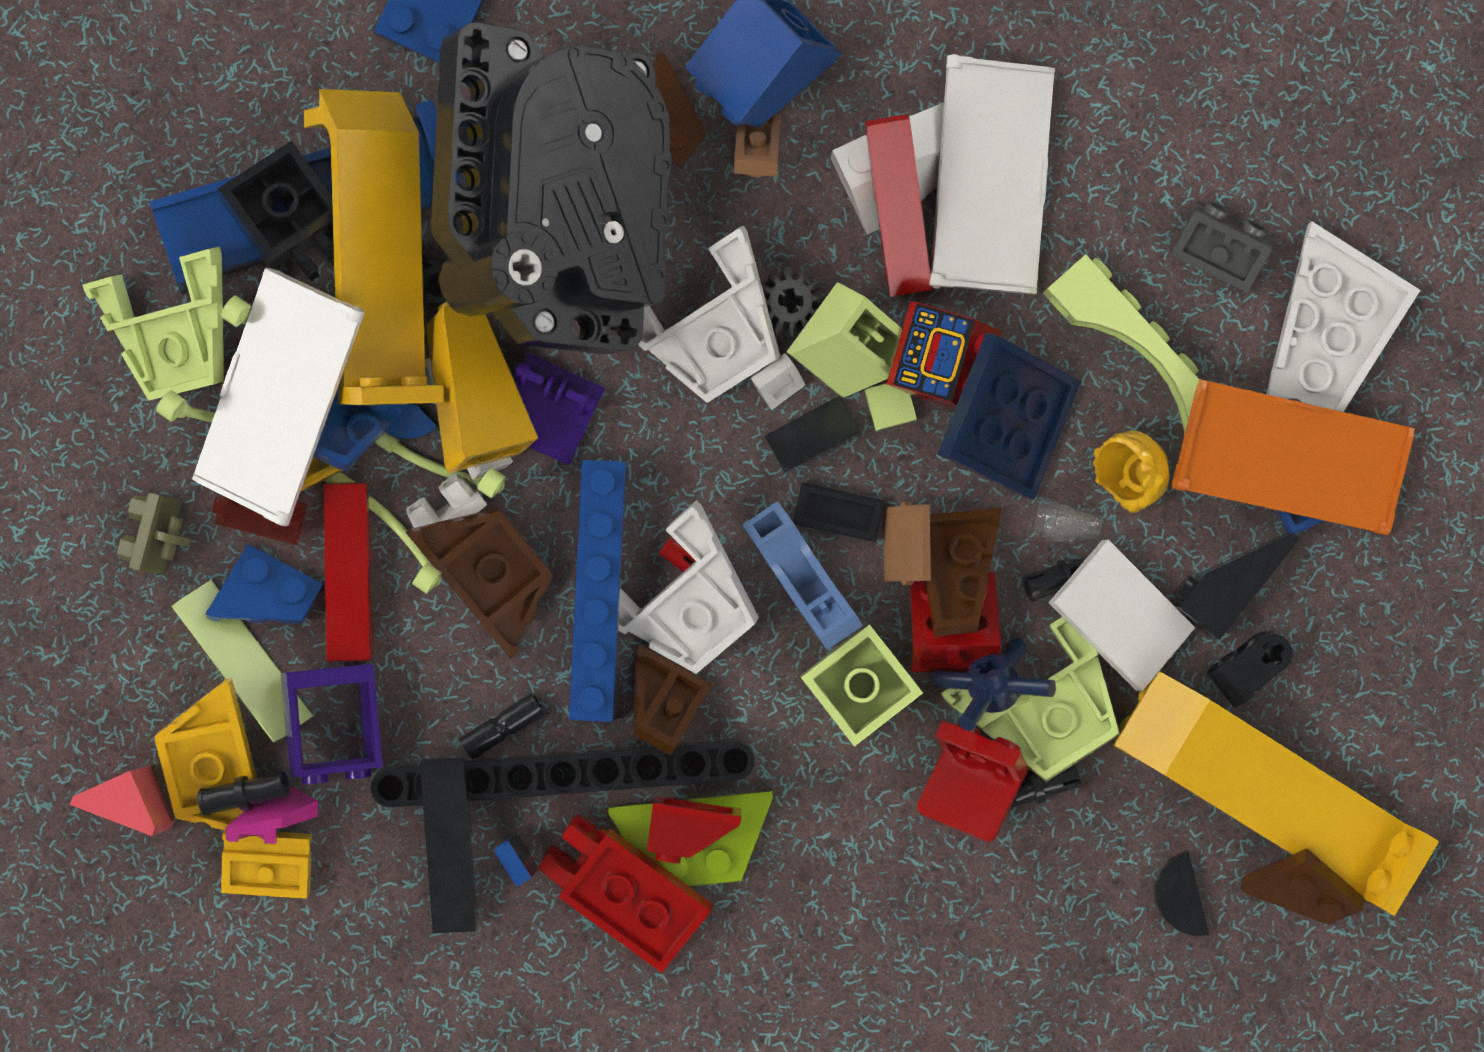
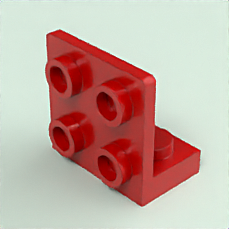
[910,572,1001,672]

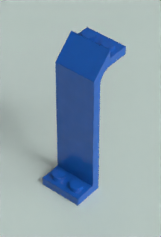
[149,99,460,294]

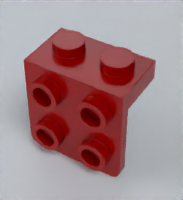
[917,721,1029,843]

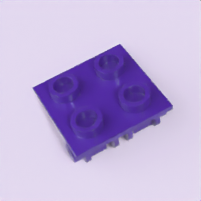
[513,353,605,465]

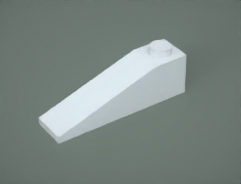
[831,103,944,235]

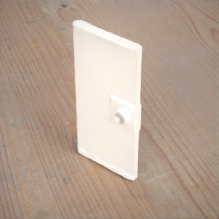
[929,54,1055,295]
[192,268,365,526]

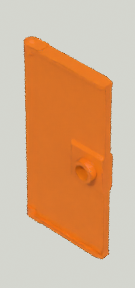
[1172,379,1415,536]

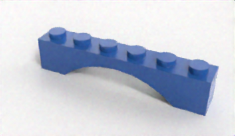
[569,460,628,722]

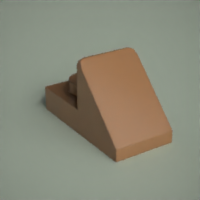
[734,114,781,177]

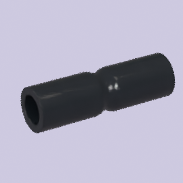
[459,693,545,760]

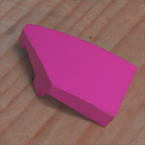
[226,786,318,844]

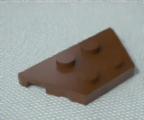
[406,508,553,659]

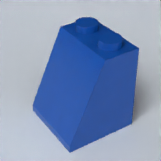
[685,0,842,127]

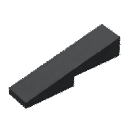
[420,758,478,934]

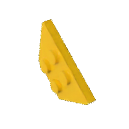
[154,678,257,831]

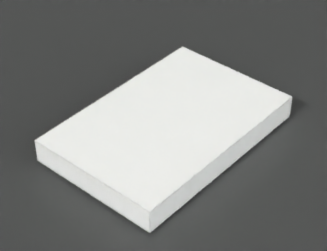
[1049,540,1195,691]

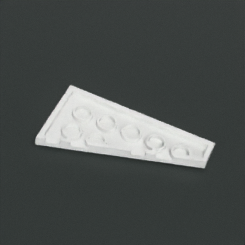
[1266,222,1420,412]

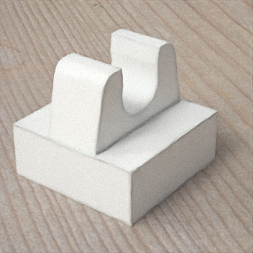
[750,353,806,410]

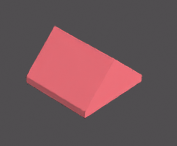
[70,765,175,836]

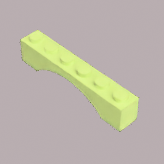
[1043,254,1199,435]

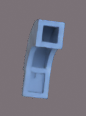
[742,501,863,650]

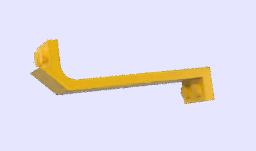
[304,89,444,405]
[1112,671,1439,916]

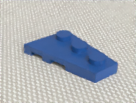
[313,388,412,471]

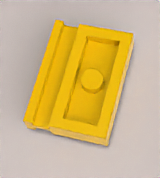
[221,829,312,899]

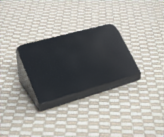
[764,396,860,474]

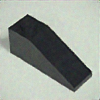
[1173,533,1300,640]

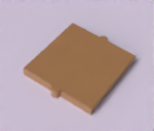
[883,502,931,586]

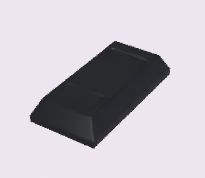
[793,482,885,542]

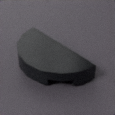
[1154,850,1209,936]

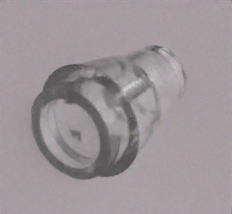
[1035,501,1102,543]

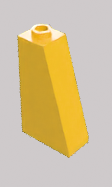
[426,302,538,474]

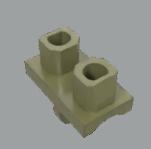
[117,493,191,575]

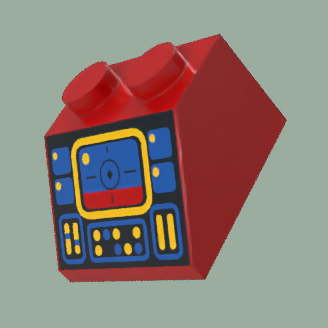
[886,301,1002,409]

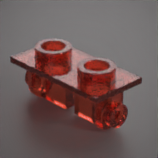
[212,495,308,545]

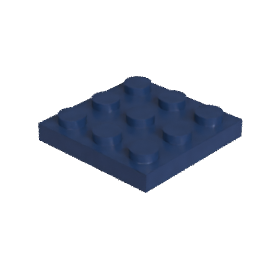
[937,333,1081,500]

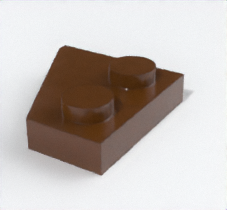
[1241,849,1364,924]

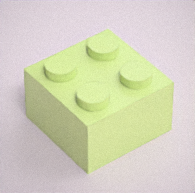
[800,624,923,747]

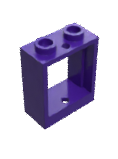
[281,664,383,784]

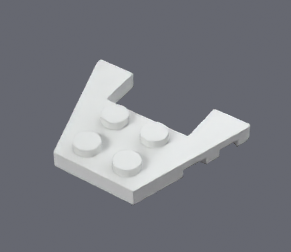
[638,226,780,403]
[618,500,759,674]

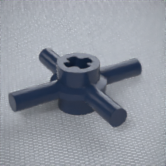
[932,638,1056,731]

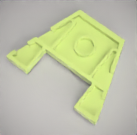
[83,247,224,401]
[941,617,1119,782]

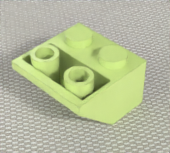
[787,282,902,398]

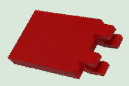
[537,813,714,973]

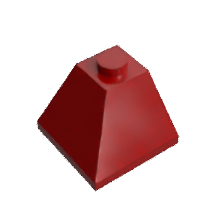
[647,796,741,863]

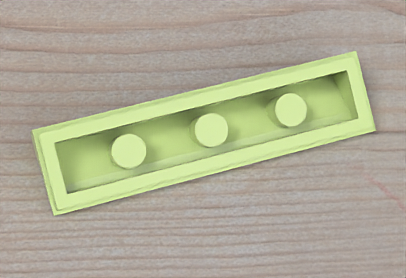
[172,580,314,743]

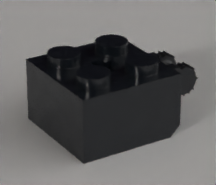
[218,141,334,281]

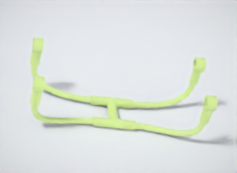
[156,295,506,594]

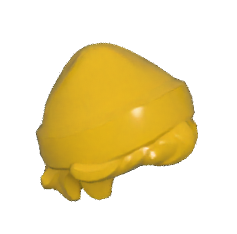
[1093,430,1169,513]

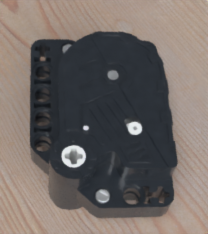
[431,22,672,354]

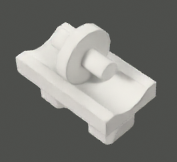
[406,473,487,528]

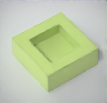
[864,384,917,431]

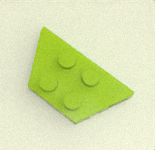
[608,790,773,886]

